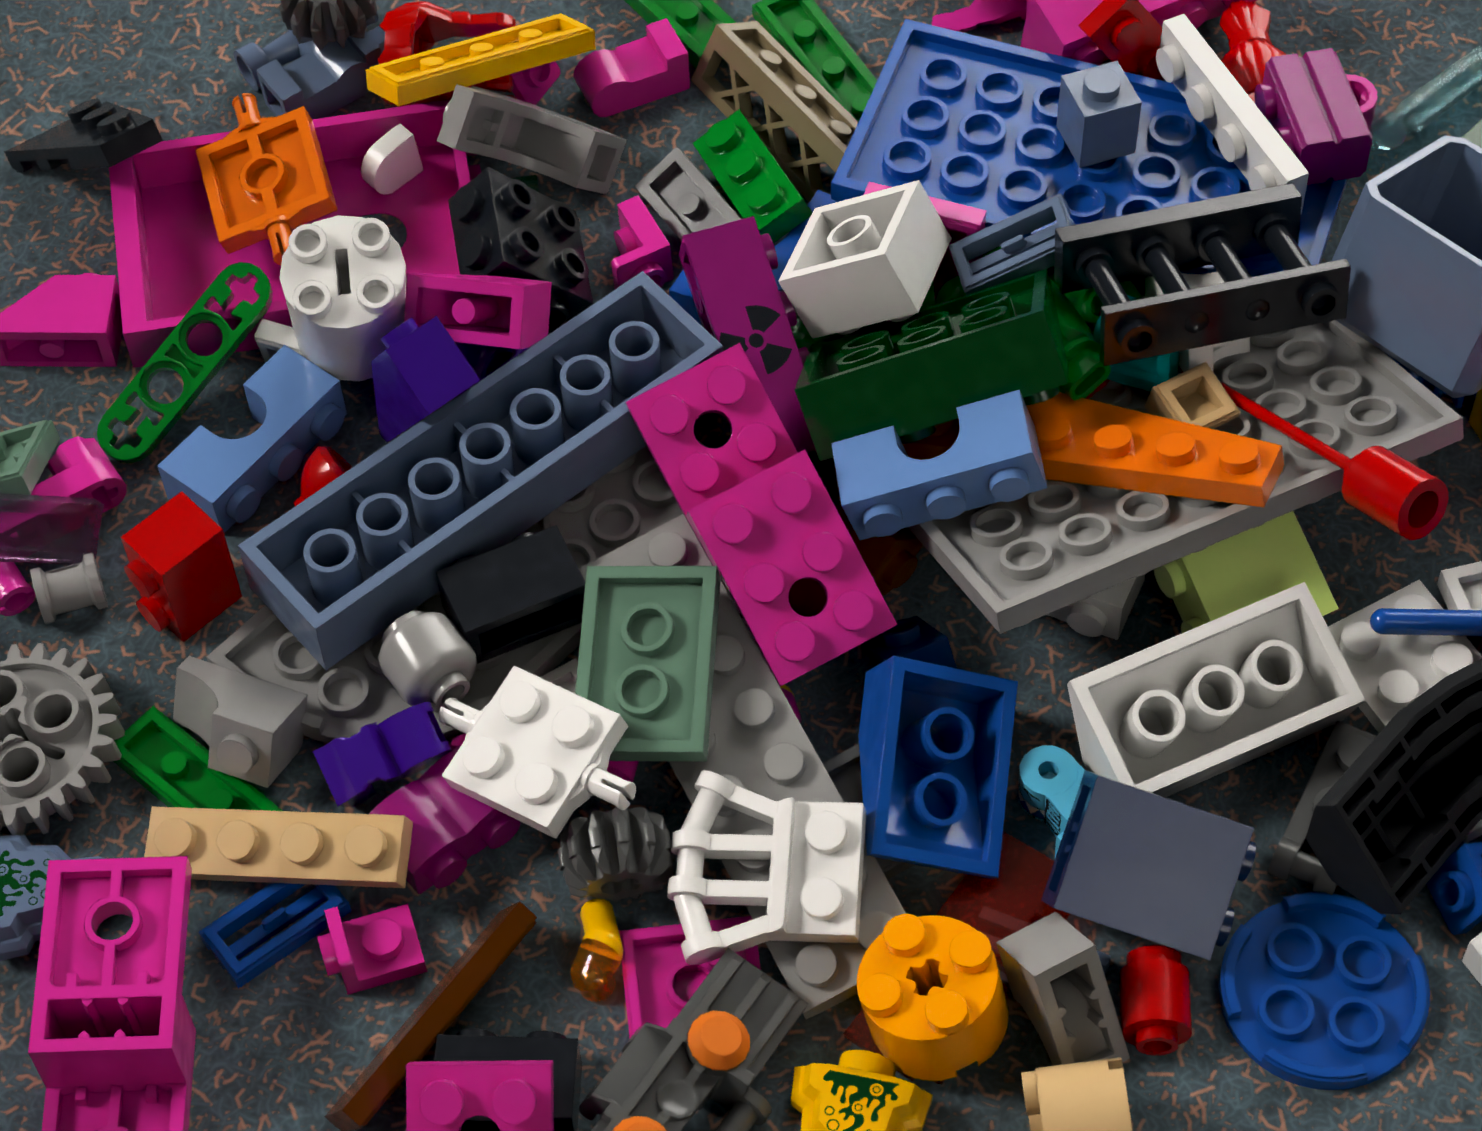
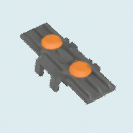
[579,948,808,1131]

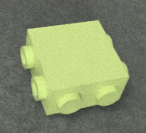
[1154,511,1339,633]

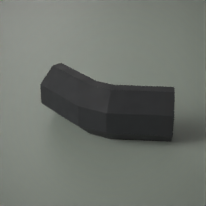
[1306,659,1482,914]

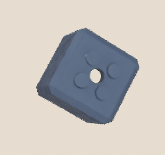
[1332,135,1482,398]

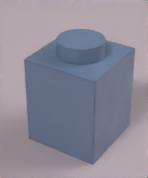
[1056,60,1142,168]

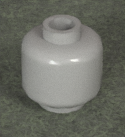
[378,611,477,708]

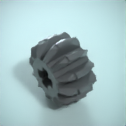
[279,0,377,51]
[558,806,675,903]

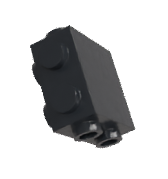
[448,167,593,333]

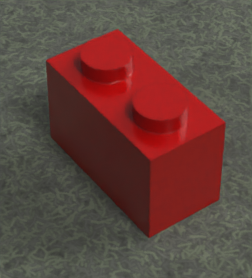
[121,491,242,642]

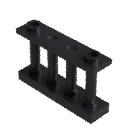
[1054,183,1351,366]

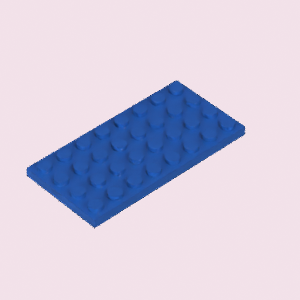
[831,19,1348,279]

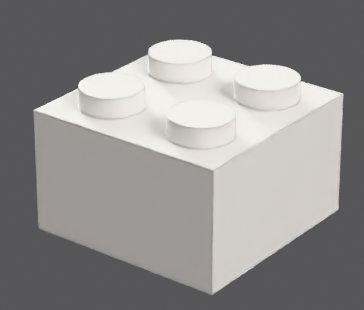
[778,180,952,339]

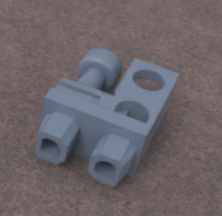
[233,13,385,119]

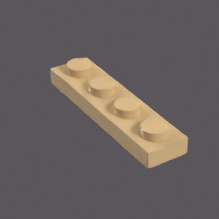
[144,806,413,888]

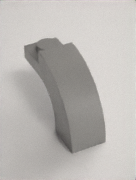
[437,84,627,194]

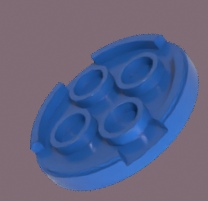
[1218,892,1430,1090]

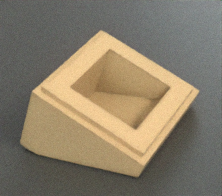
[1145,362,1241,429]

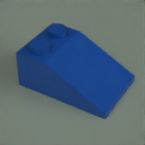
[858,656,1018,879]

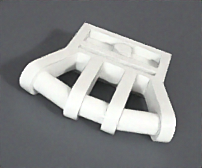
[667,770,866,965]

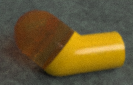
[571,898,623,1002]

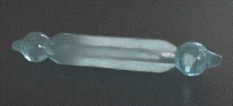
[1370,46,1482,151]

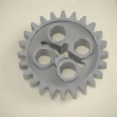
[0,643,125,835]

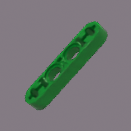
[97,262,273,463]

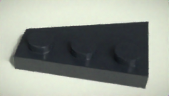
[4,98,163,172]

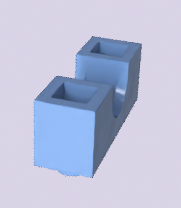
[157,345,347,533]
[831,389,1048,540]

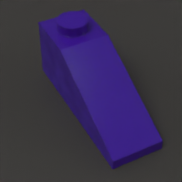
[371,316,480,443]

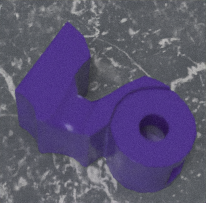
[313,701,452,807]

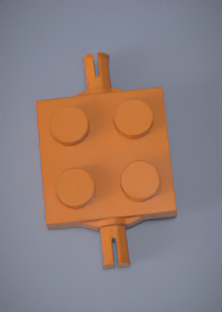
[196,93,338,265]

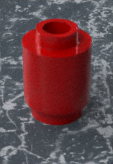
[1120,945,1192,1056]

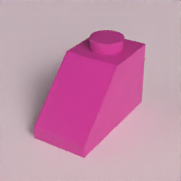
[0,273,123,367]
[404,273,552,349]

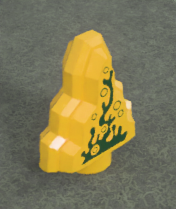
[791,1049,933,1131]

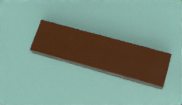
[325,901,537,1131]

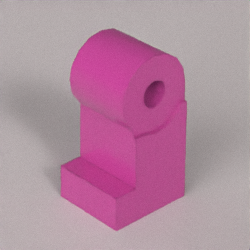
[573,18,690,118]

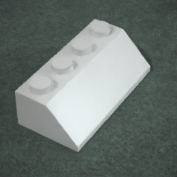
[1067,582,1365,797]

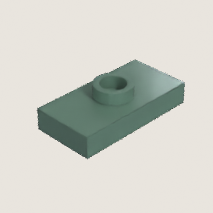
[0,419,60,503]

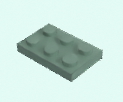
[575,566,721,762]

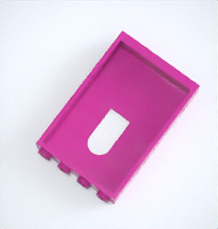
[109,99,481,368]

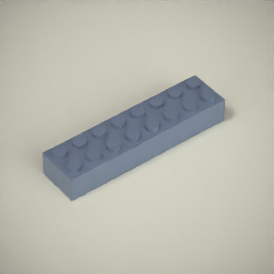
[238,271,723,670]

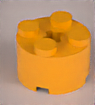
[857,914,1008,1081]

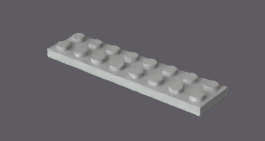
[579,514,906,1019]

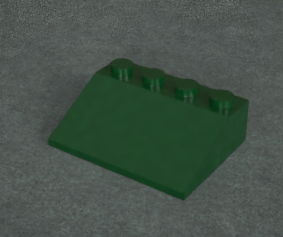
[794,269,1068,461]

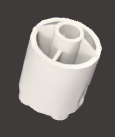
[279,215,407,381]

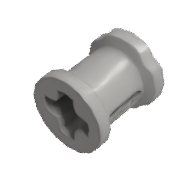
[30,552,108,624]

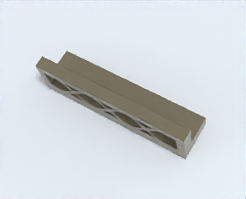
[691,21,858,202]

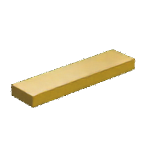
[365,13,596,106]

